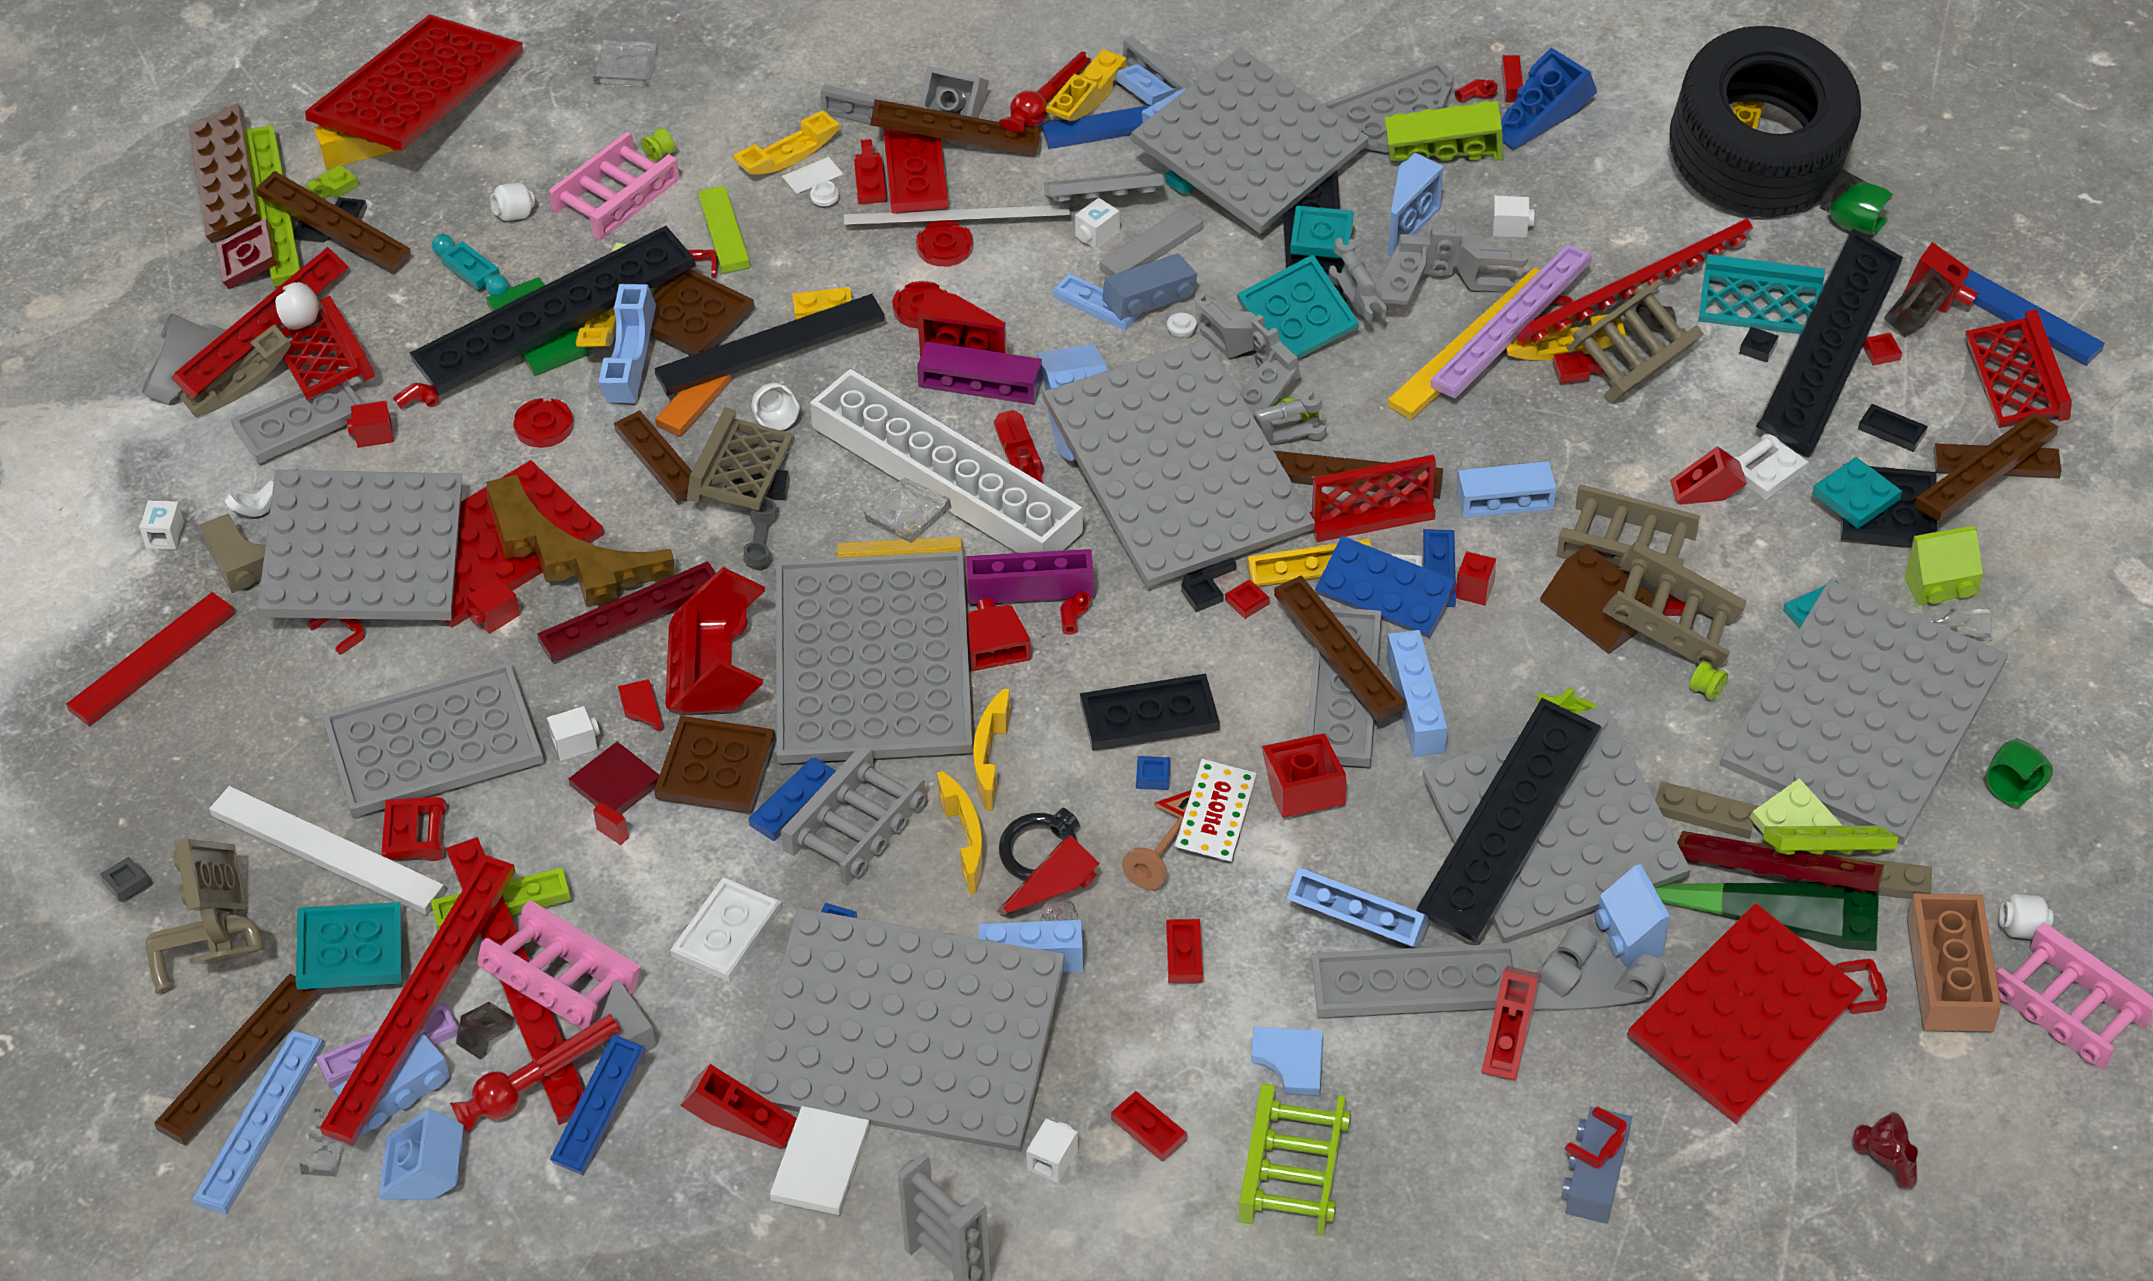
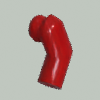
[1455,79,1498,103]
[393,382,440,410]
[1060,591,1091,635]

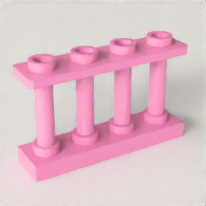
[549,132,680,241]
[477,900,641,1030]
[1995,922,2153,1070]

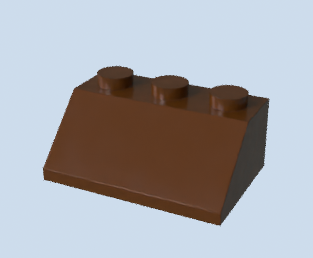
[1540,545,1655,654]

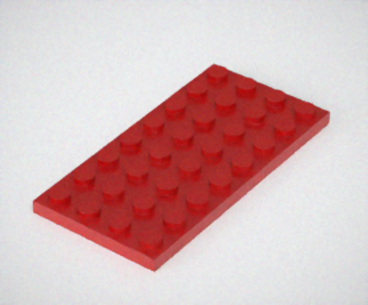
[305,14,523,151]

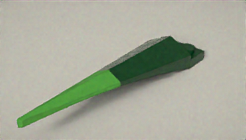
[1655,882,1879,951]

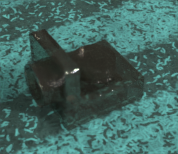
[1819,169,1866,213]
[456,1001,514,1059]

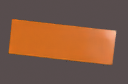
[655,374,731,437]

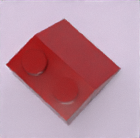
[1262,733,1346,818]

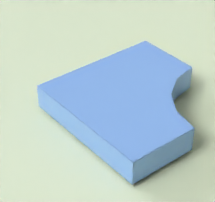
[1251,1026,1323,1096]

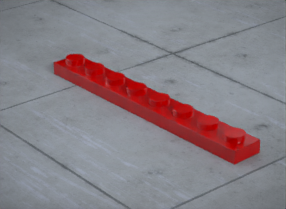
[171,247,349,399]

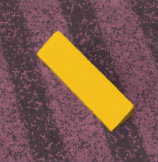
[837,536,962,558]
[1245,539,1371,587]

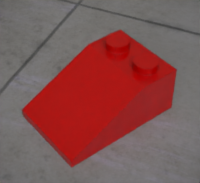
[917,290,1007,357]

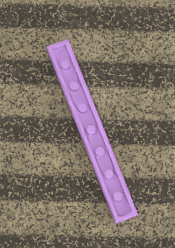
[1430,244,1592,399]

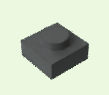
[100,857,149,902]

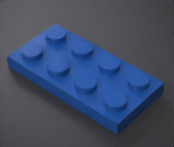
[1315,536,1457,639]

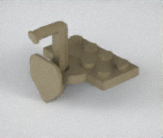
[146,839,264,994]

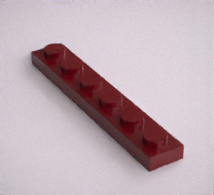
[537,561,716,662]
[1677,831,1884,892]

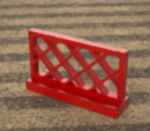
[279,295,375,400]
[1965,309,2072,428]
[1309,455,1436,543]

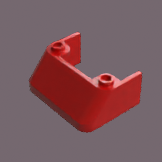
[665,567,765,714]

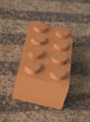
[1907,894,2001,1032]

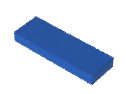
[1423,529,1456,607]

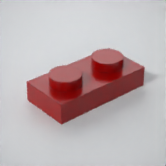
[1166,919,1203,983]
[1111,1091,1187,1161]

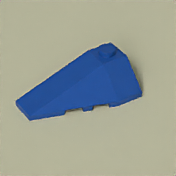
[1501,47,1597,150]

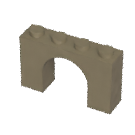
[200,513,266,593]

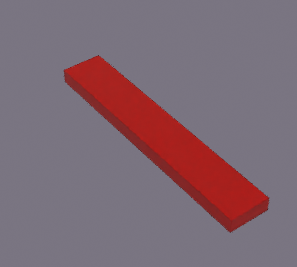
[66,592,235,726]

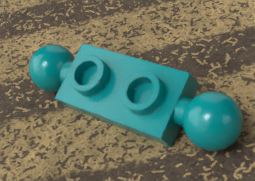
[432,234,509,295]

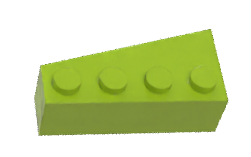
[1385,101,1504,161]

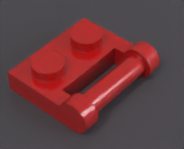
[381,797,446,861]

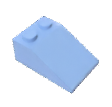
[1388,153,1444,256]
[1037,344,1108,391]

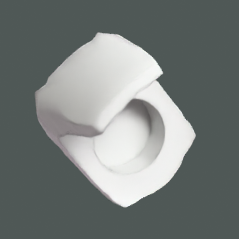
[225,480,274,517]

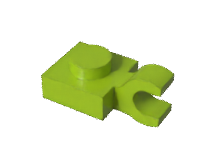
[306,165,359,199]

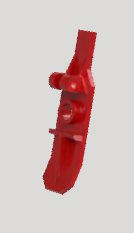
[994,410,1045,484]

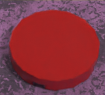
[916,220,973,267]
[892,281,948,329]
[513,398,574,448]

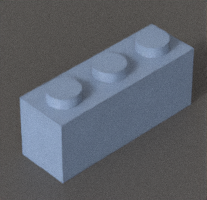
[1102,253,1197,321]
[1561,1106,1633,1224]

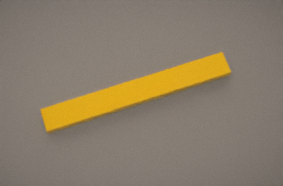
[1387,267,1540,420]

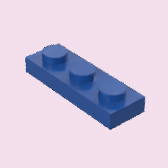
[748,758,836,842]

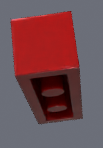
[1501,55,1523,103]

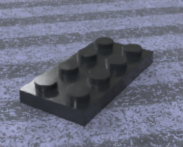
[1080,673,1220,751]

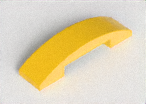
[732,110,840,174]
[576,308,616,348]
[1506,314,1626,361]
[973,689,1011,811]
[937,771,983,894]

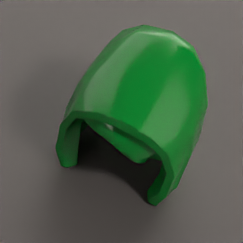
[1829,181,1893,236]
[1986,738,2053,808]

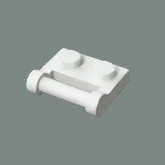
[1734,433,1808,500]

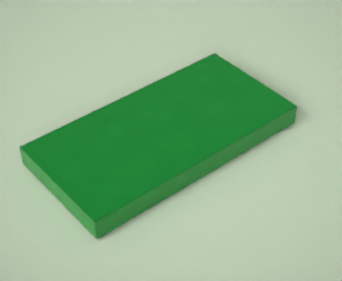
[486,277,588,376]

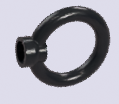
[999,808,1080,881]

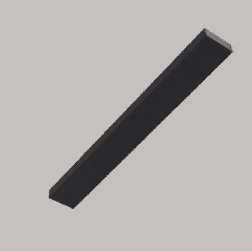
[655,294,885,396]

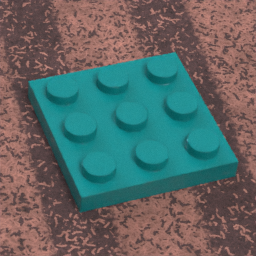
[1237,255,1359,359]
[296,902,402,989]

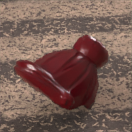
[1853,1112,1918,1189]

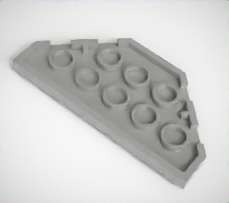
[1322,60,1454,153]

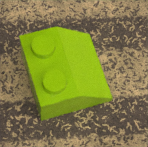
[1904,525,1983,606]

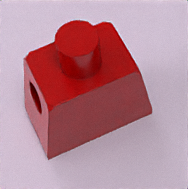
[1902,242,1979,313]
[968,598,1031,671]

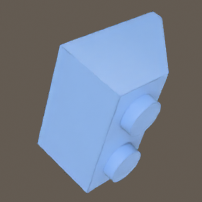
[1595,864,1670,967]
[378,1109,464,1200]

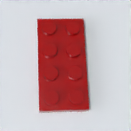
[883,129,948,213]

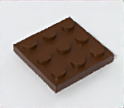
[650,269,755,355]
[654,715,775,813]

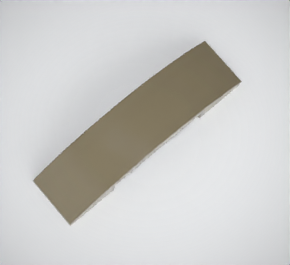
[179,325,291,416]

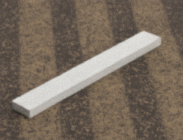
[209,786,446,915]

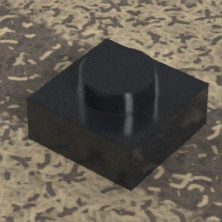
[1739,327,1779,363]

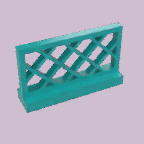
[1698,254,1825,334]

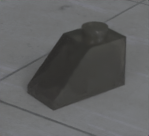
[1884,268,1953,338]

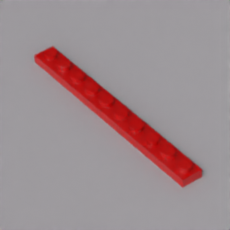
[1516,218,1754,347]
[446,837,584,1125]
[319,855,516,1146]

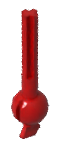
[999,51,1091,132]
[450,1013,621,1134]

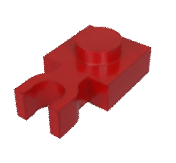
[1553,350,1606,384]

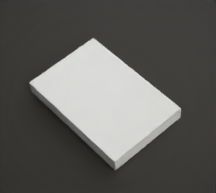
[670,877,782,982]
[770,1106,870,1215]

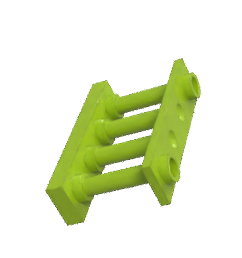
[1239,1083,1351,1235]

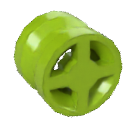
[640,128,676,163]
[1689,661,1728,701]

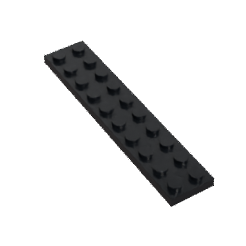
[410,225,696,395]
[1756,228,1903,457]

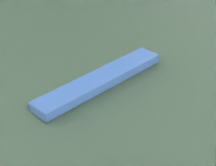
[193,1030,325,1215]

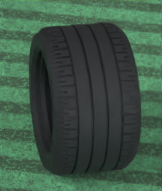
[1669,26,1861,217]

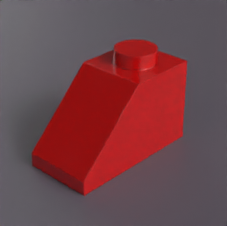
[1670,446,1747,505]

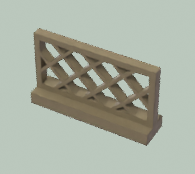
[687,407,793,511]

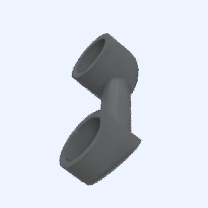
[743,497,776,566]

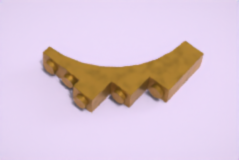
[486,475,674,606]

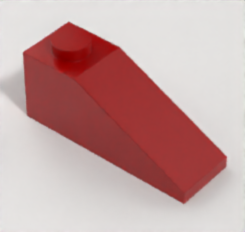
[997,835,1100,916]
[1482,966,1541,1081]
[680,1064,797,1150]

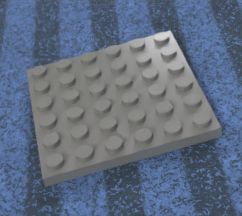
[1130,47,1369,233]
[257,470,463,620]
[1422,704,1691,943]

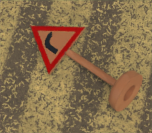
[1122,790,1192,890]

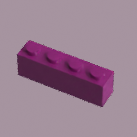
[917,341,1043,405]
[966,549,1094,605]

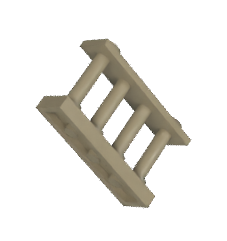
[1567,278,1704,404]
[1556,484,1700,580]
[1602,541,1746,670]

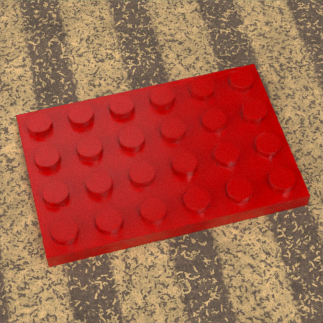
[444,460,604,628]
[1627,903,1864,1124]

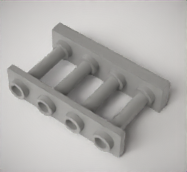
[781,744,927,885]
[898,1153,991,1281]

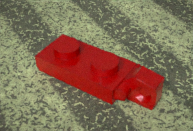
[854,139,887,204]

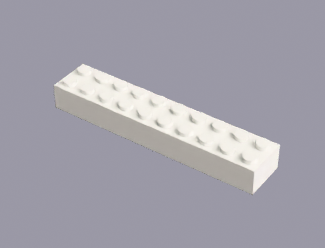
[810,369,1083,553]

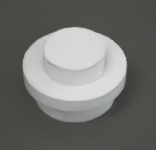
[810,180,839,206]
[1167,312,1196,340]

